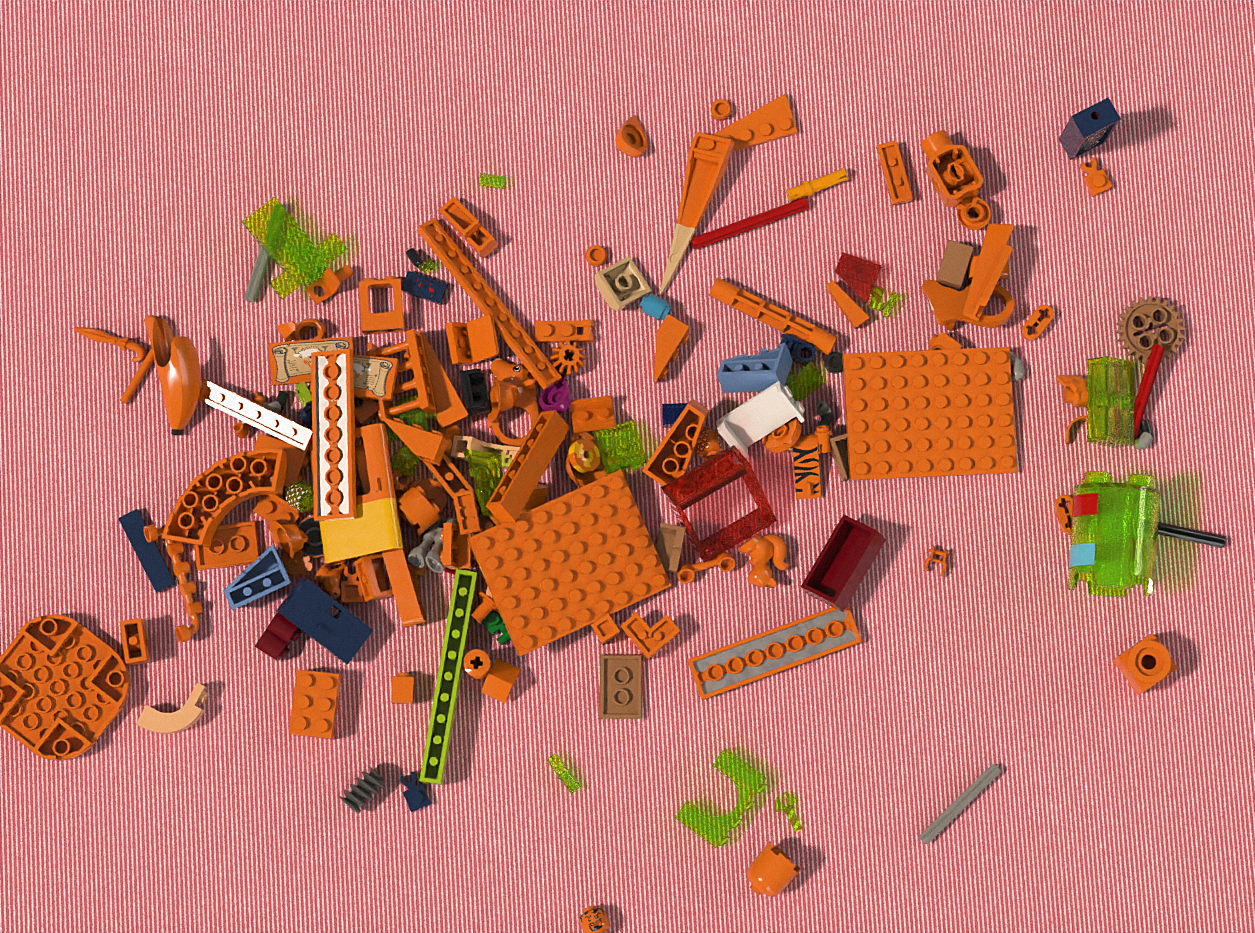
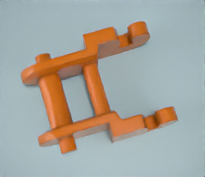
[923,546,949,577]

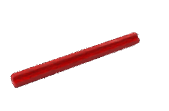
[691,198,809,250]

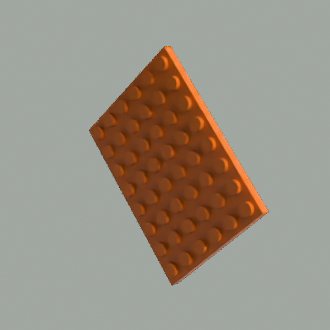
[842,347,1017,481]
[467,470,671,656]

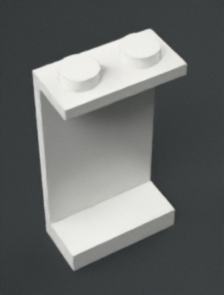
[716,381,805,460]

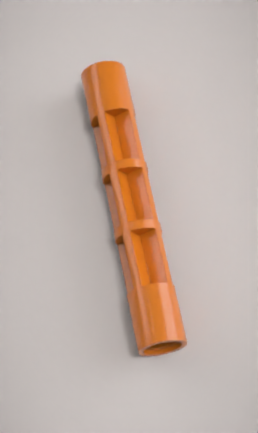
[709,277,837,355]

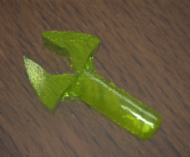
[775,792,802,832]

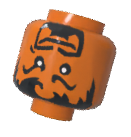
[579,905,610,933]

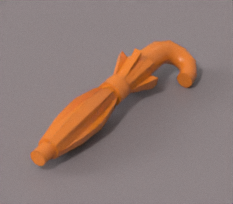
[75,327,145,362]

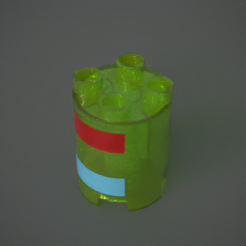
[1067,471,1160,597]

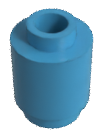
[640,293,672,321]

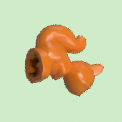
[738,533,790,588]

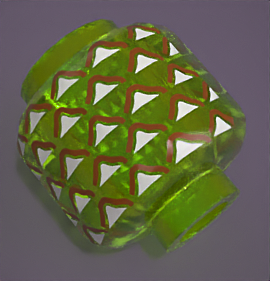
[286,481,314,512]

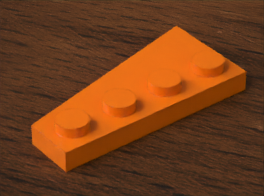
[713,93,798,153]

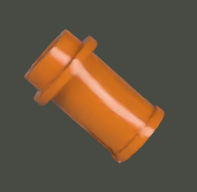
[814,425,832,453]

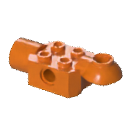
[920,130,991,230]

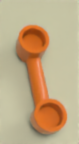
[677,552,735,584]

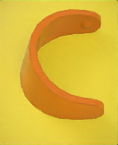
[276,322,312,342]
[1065,415,1102,444]

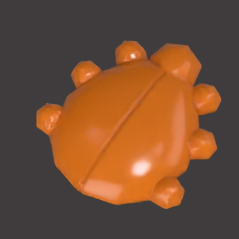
[282,550,313,578]

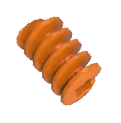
[463,649,492,680]

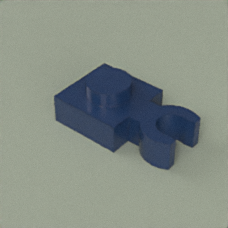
[400,772,431,812]

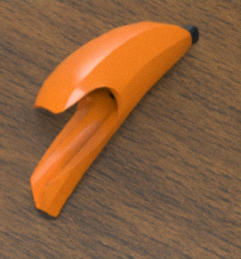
[144,315,201,436]

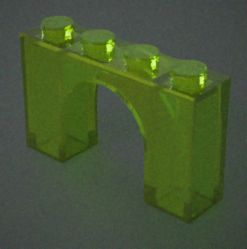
[674,748,767,849]

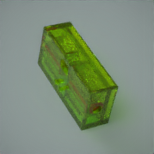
[1087,356,1134,448]

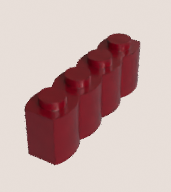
[255,575,325,662]

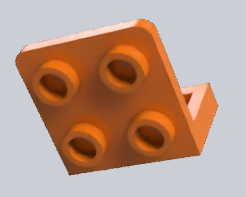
[445,315,499,366]

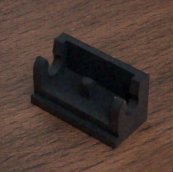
[460,369,491,417]

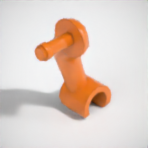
[233,392,266,438]

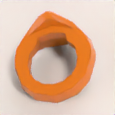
[295,318,326,341]

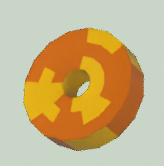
[568,439,600,473]

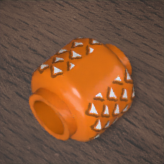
[695,427,723,460]

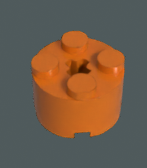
[396,485,440,536]

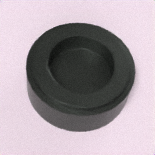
[825,352,843,374]

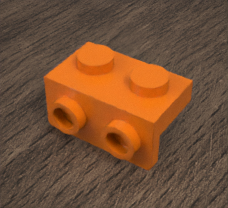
[440,523,472,570]

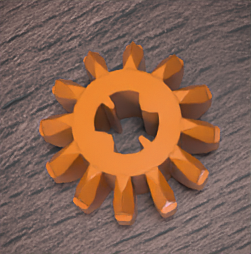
[550,339,586,376]

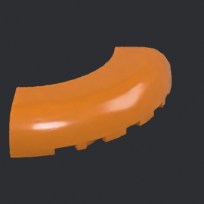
[162,449,287,547]

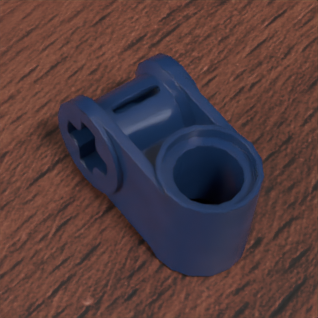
[778,333,816,366]

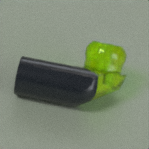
[406,248,435,273]

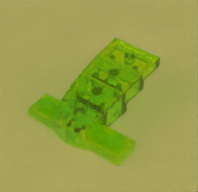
[241,196,348,300]

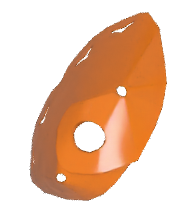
[564,432,627,488]

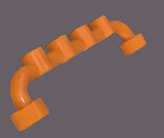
[144,524,203,643]

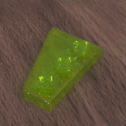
[463,449,503,517]

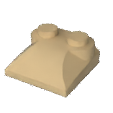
[594,256,652,311]

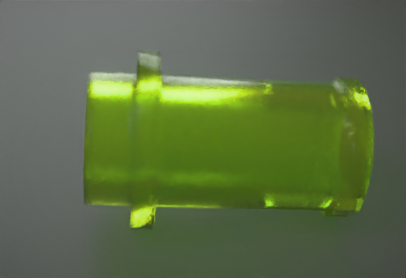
[479,172,505,189]

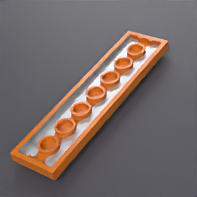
[311,349,356,522]
[687,605,862,700]

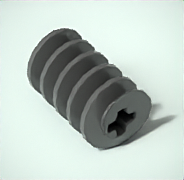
[339,765,385,813]

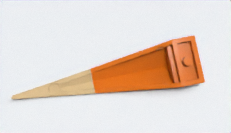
[660,132,735,295]

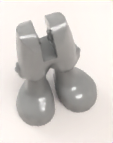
[408,514,458,573]

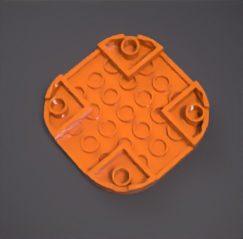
[0,614,131,761]

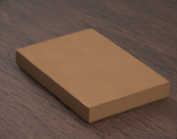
[599,655,642,719]

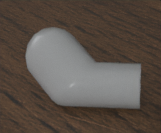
[1010,351,1025,382]

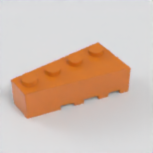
[642,398,709,495]

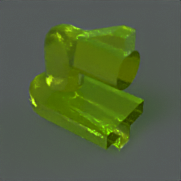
[869,285,901,319]
[390,445,419,477]

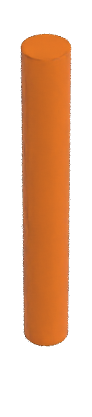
[120,347,154,404]

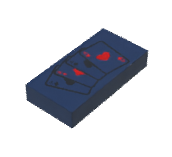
[402,271,447,305]

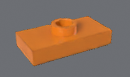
[452,489,482,536]

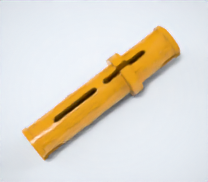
[786,168,848,202]

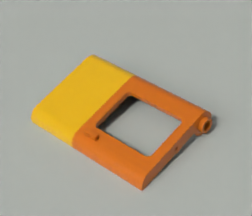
[309,423,403,566]

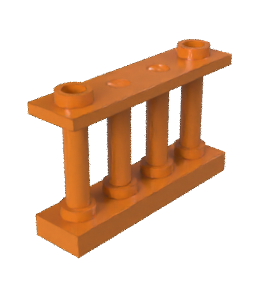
[367,329,437,423]

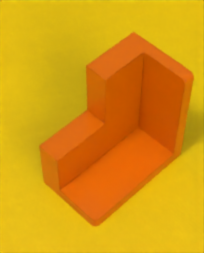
[620,612,681,660]

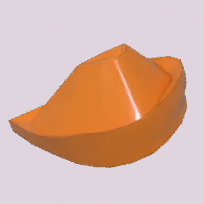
[615,115,648,158]

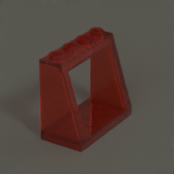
[661,445,777,563]

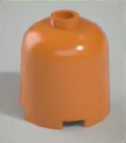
[747,841,802,897]

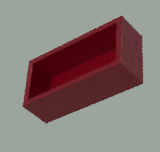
[801,514,886,612]

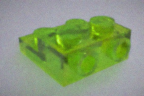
[593,420,647,474]

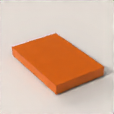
[194,521,260,571]

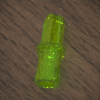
[547,753,582,794]

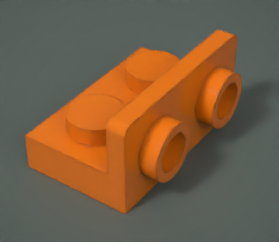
[570,395,616,433]
[253,494,302,525]

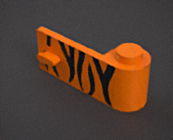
[788,434,821,500]

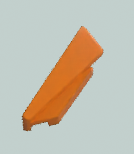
[962,224,1015,322]
[404,330,468,429]

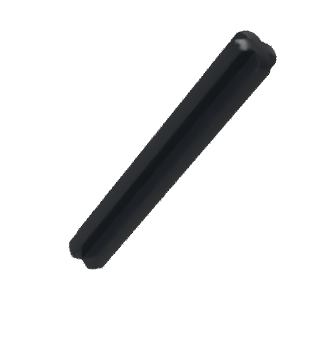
[1142,520,1226,548]

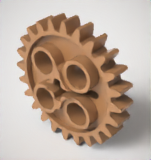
[1116,296,1186,364]

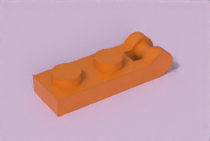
[535,320,594,343]

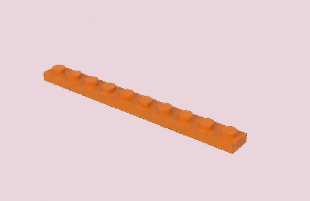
[417,218,562,390]

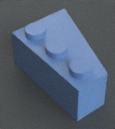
[717,343,793,393]
[223,543,292,610]

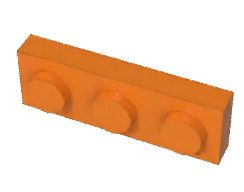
[876,140,913,206]

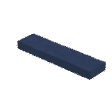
[118,509,176,593]

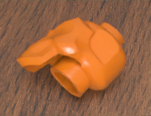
[1056,375,1096,408]

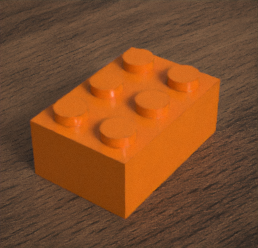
[288,669,342,740]

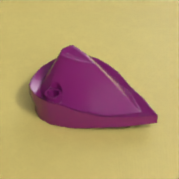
[539,373,572,414]

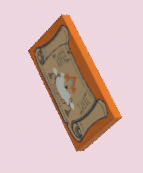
[268,336,354,385]
[310,351,399,401]

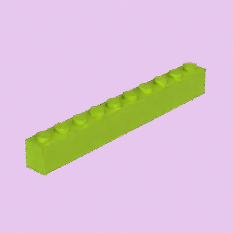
[419,569,479,786]

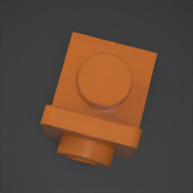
[438,424,461,459]

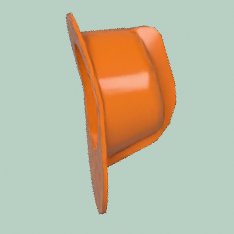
[487,377,518,423]
[268,520,308,558]

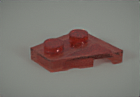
[835,252,882,304]

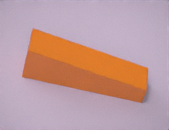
[825,280,870,329]

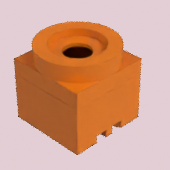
[1112,633,1178,695]

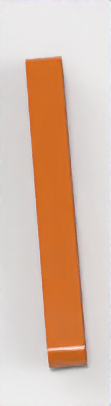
[355,444,427,628]

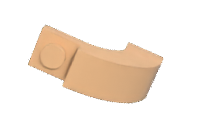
[451,435,520,470]
[136,683,208,734]

